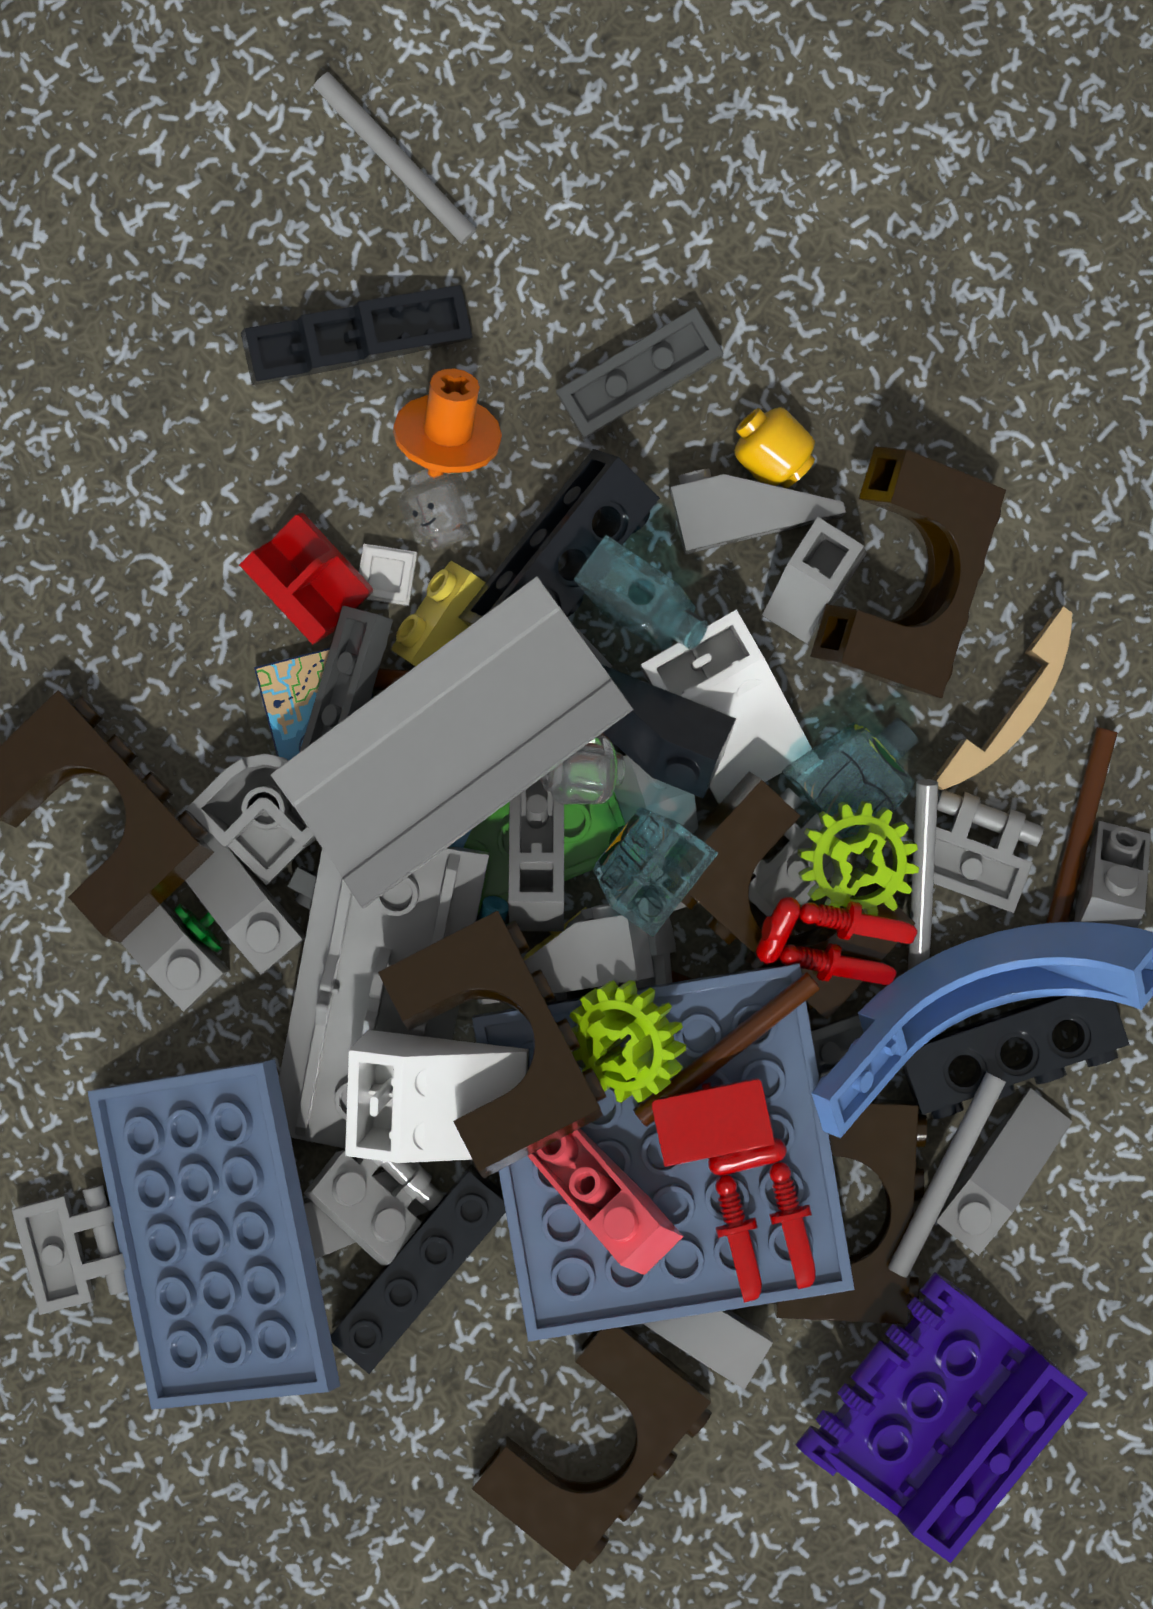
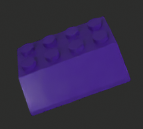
[795,1272,1088,1563]

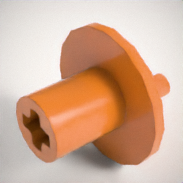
[393,368,502,478]

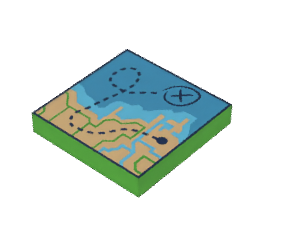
[254,648,374,760]

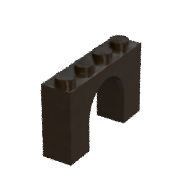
[810,446,1006,698]
[0,690,214,943]
[661,771,916,1020]
[378,911,607,1178]
[774,1099,927,1324]
[472,1326,712,1572]

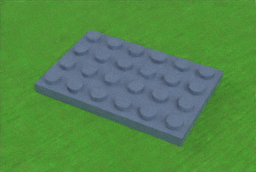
[87,1059,340,1410]

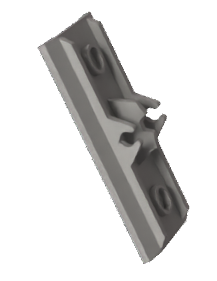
[270,577,634,909]
[279,847,490,1163]

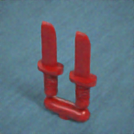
[756,897,917,985]
[708,1138,816,1303]

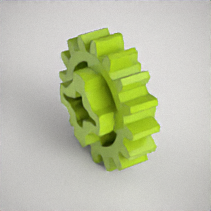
[797,801,919,916]
[569,980,686,1103]

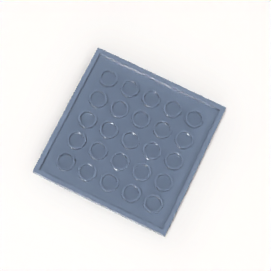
[472,963,855,1342]

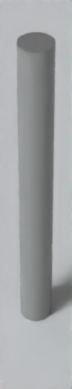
[313,72,477,244]
[908,779,938,970]
[888,1072,1006,1278]

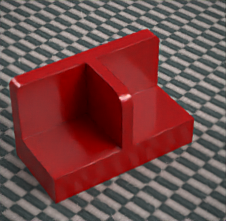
[239,513,373,645]
[652,1078,775,1167]

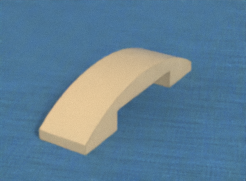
[932,606,1072,790]

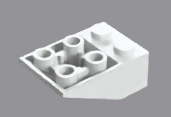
[640,609,815,804]
[345,1030,529,1163]

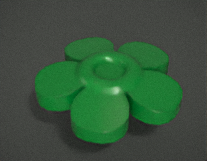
[174,904,223,953]

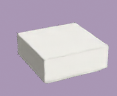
[359,544,418,606]

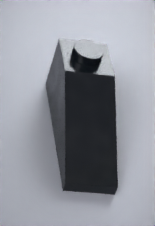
[602,665,736,798]

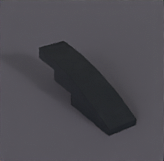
[241,285,473,385]

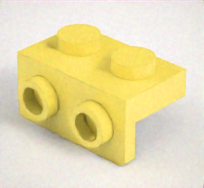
[391,561,486,666]

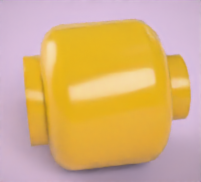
[734,407,815,488]

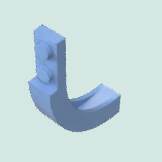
[811,922,1153,1138]

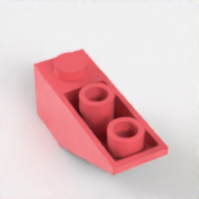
[528,1129,684,1275]

